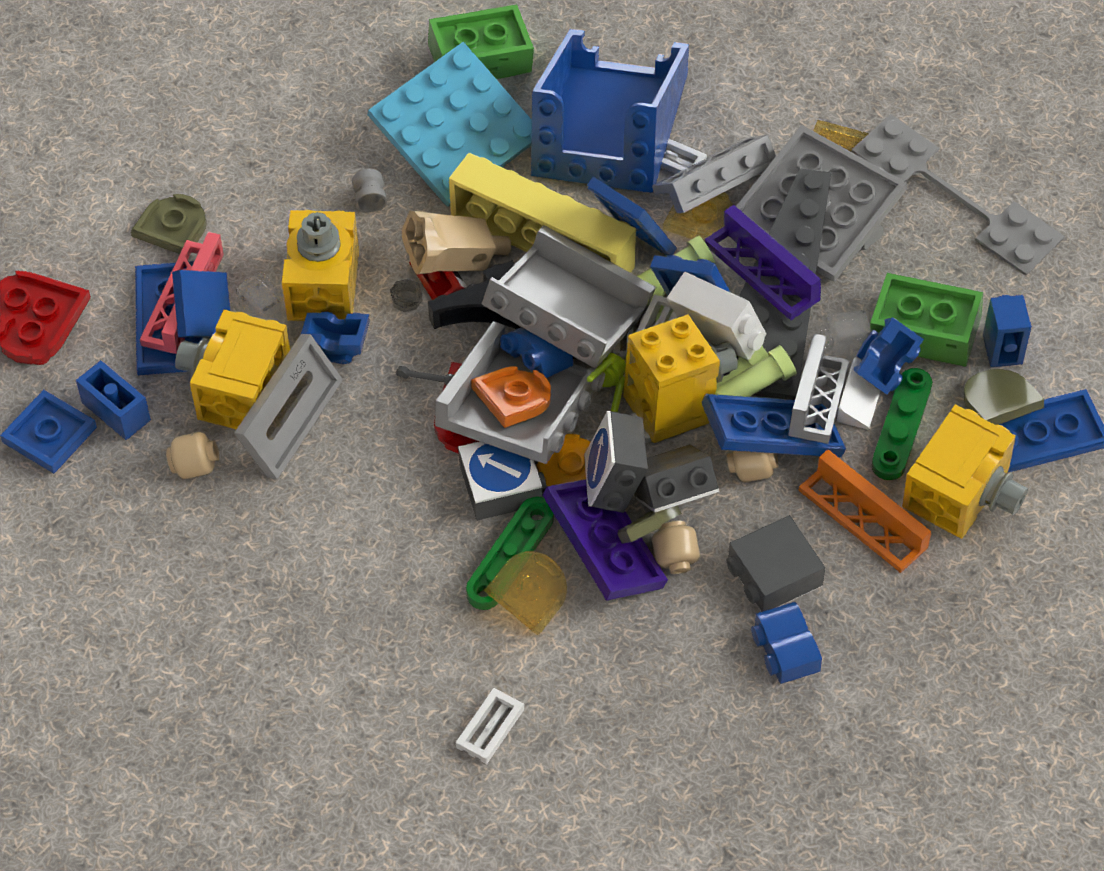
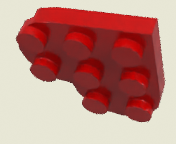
[0,270,91,365]

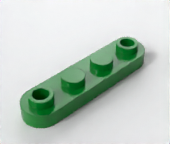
[872,368,933,480]
[466,496,554,610]

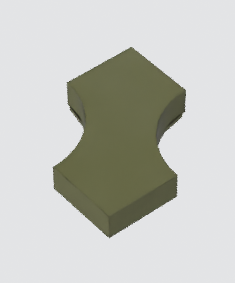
[617,505,682,543]

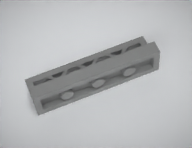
[652,135,776,213]
[788,334,850,444]

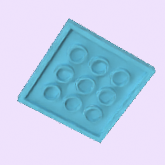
[367,42,532,207]

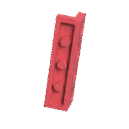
[140,232,224,354]

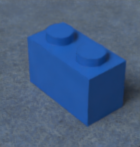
[983,295,1032,368]
[76,360,151,440]

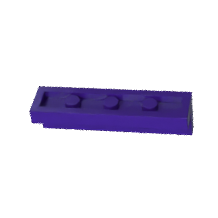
[705,205,821,320]

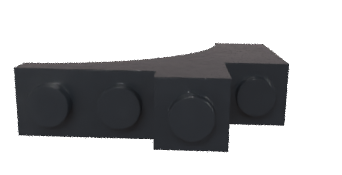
[428,260,576,359]

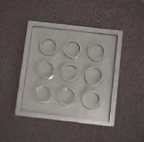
[736,125,907,282]

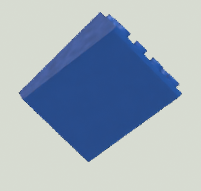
[531,29,689,193]

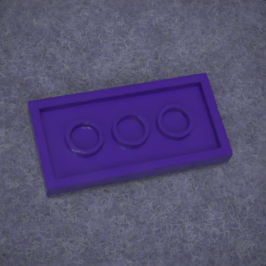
[543,479,668,601]

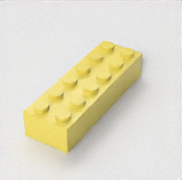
[449,153,636,273]

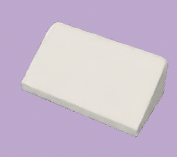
[836,357,881,430]

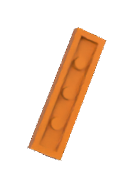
[798,450,931,573]

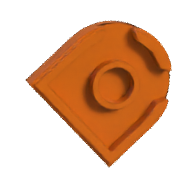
[471,366,551,428]

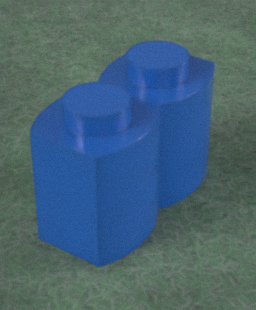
[751,602,822,684]

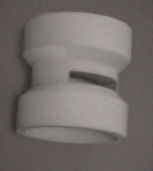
[352,169,387,213]

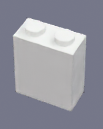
[667,272,766,360]

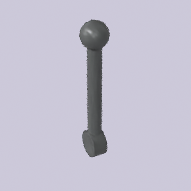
[396,366,454,386]

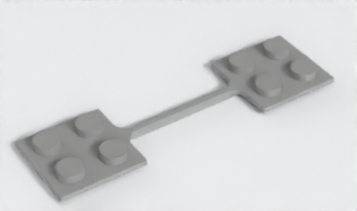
[851,114,1065,275]

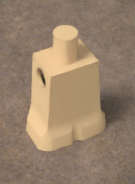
[402,210,511,274]

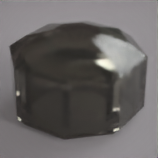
[390,279,423,312]

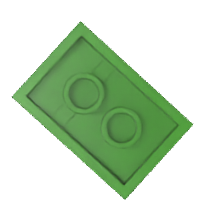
[428,4,534,79]
[870,273,983,367]

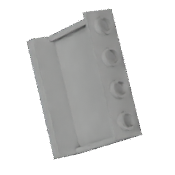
[482,225,656,369]
[435,321,605,464]

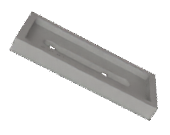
[234,334,343,479]

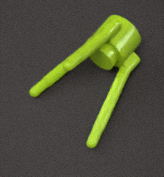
[587,353,626,413]

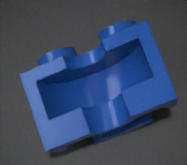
[301,312,370,364]
[854,317,924,395]
[500,327,573,378]

